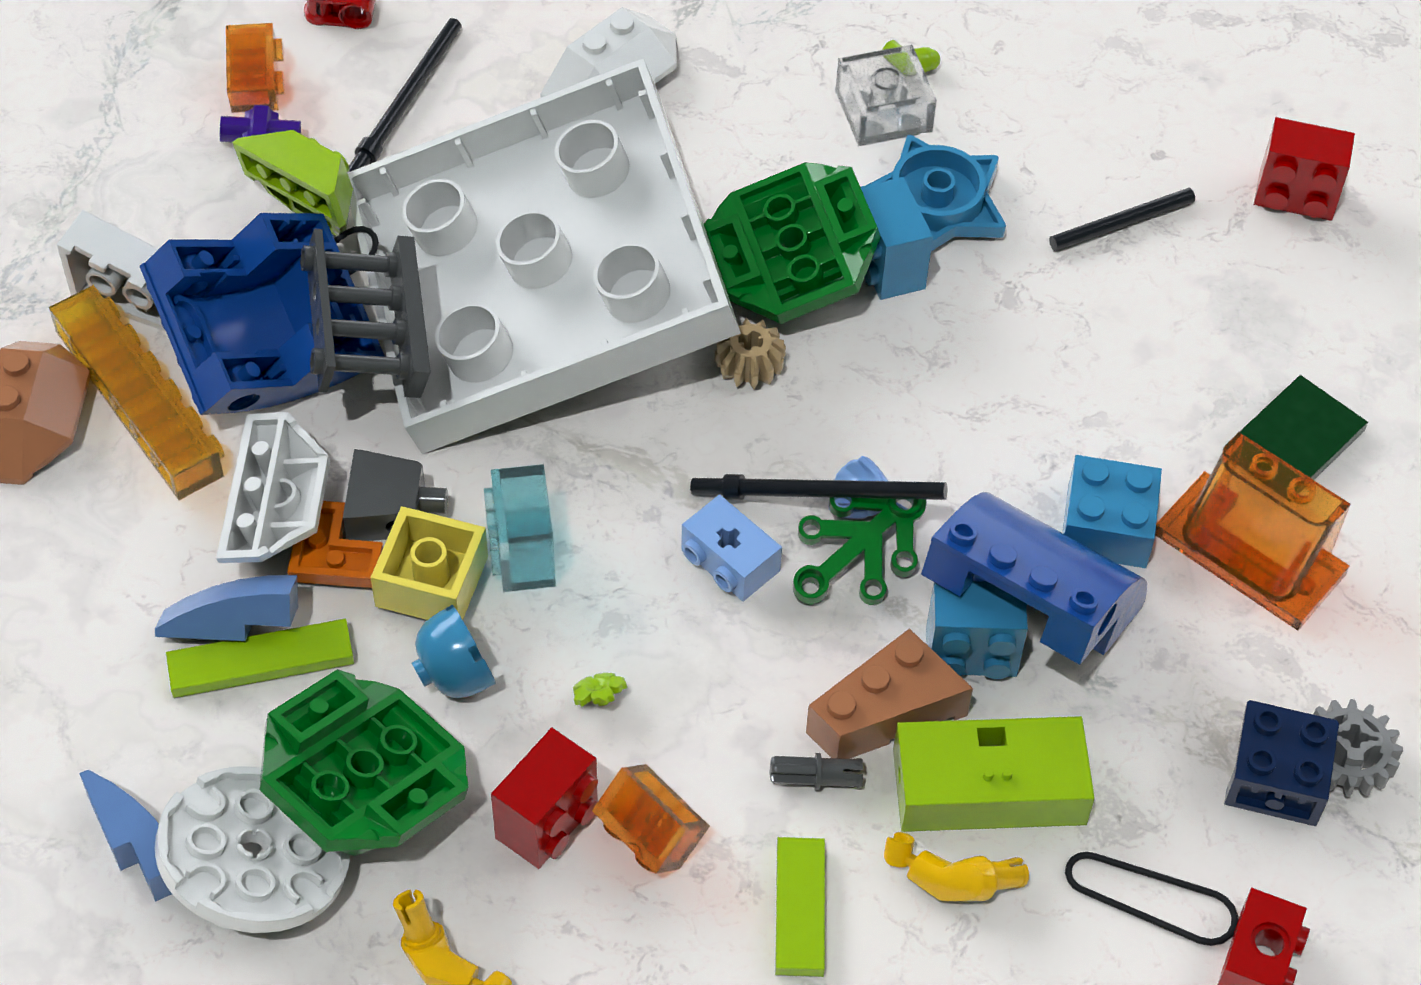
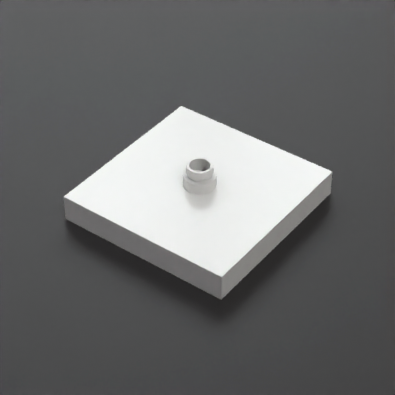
[348,58,741,454]

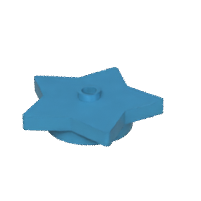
[867,135,1006,251]

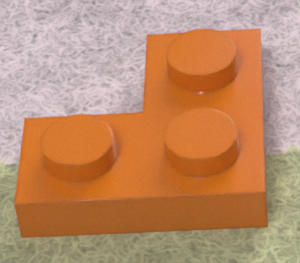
[287,501,383,588]

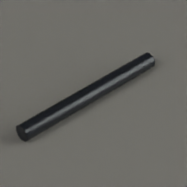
[1049,187,1195,251]

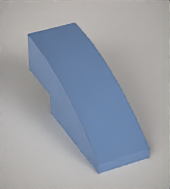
[155,575,298,641]
[79,770,172,902]

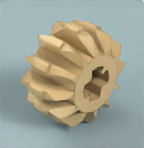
[715,317,786,389]

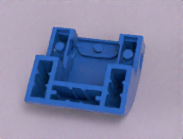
[139,213,385,415]
[921,492,1147,665]

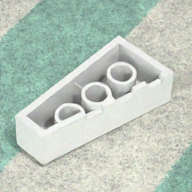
[57,210,166,332]

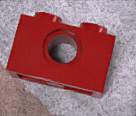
[1217,887,1310,985]

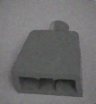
[343,449,448,541]

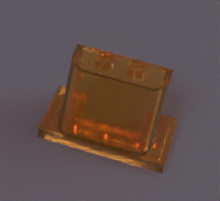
[1155,432,1351,631]

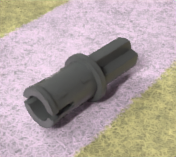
[769,753,863,790]

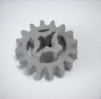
[1313,699,1403,797]

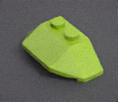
[232,130,353,236]

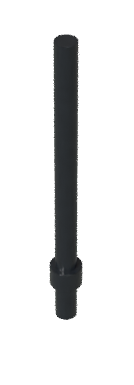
[347,18,462,173]
[690,474,948,500]

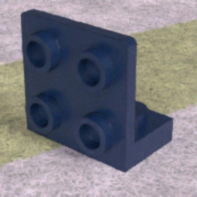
[1224,700,1339,826]

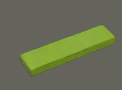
[166,618,354,698]

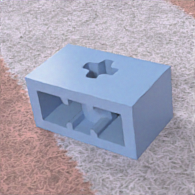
[681,494,782,602]

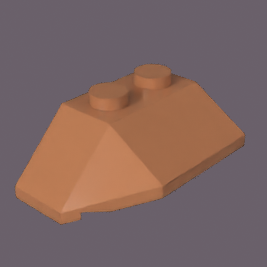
[0,341,91,485]

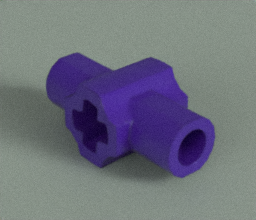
[219,105,301,143]

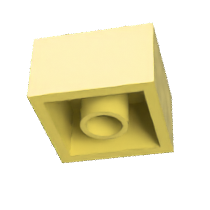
[370,506,488,620]

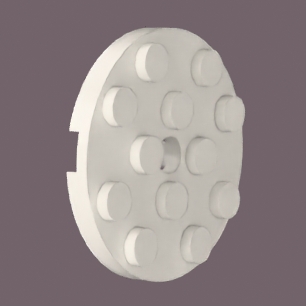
[155,766,351,933]

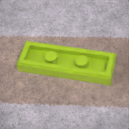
[775,837,825,977]

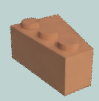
[806,628,973,759]

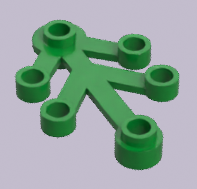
[793,498,927,605]

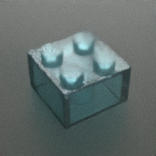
[483,464,556,592]

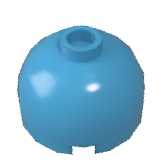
[412,605,496,698]

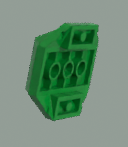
[703,162,881,324]
[259,669,469,856]

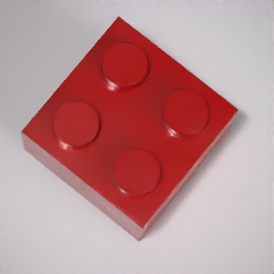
[1253,117,1355,221]
[491,727,599,869]

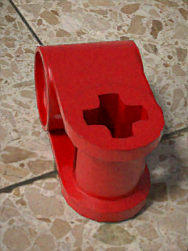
[304,0,376,29]

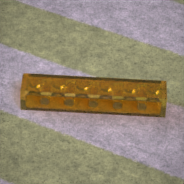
[49,285,225,501]

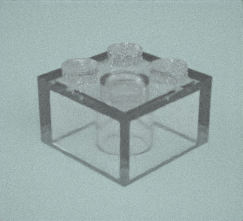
[835,44,937,147]

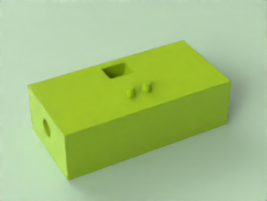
[893,716,1095,832]

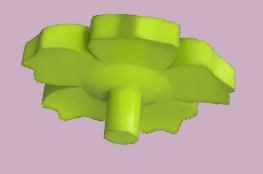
[573,672,628,707]

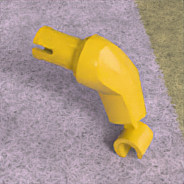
[884,832,1029,902]
[393,889,512,985]

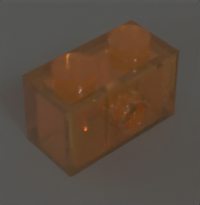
[226,23,285,113]
[592,764,710,874]

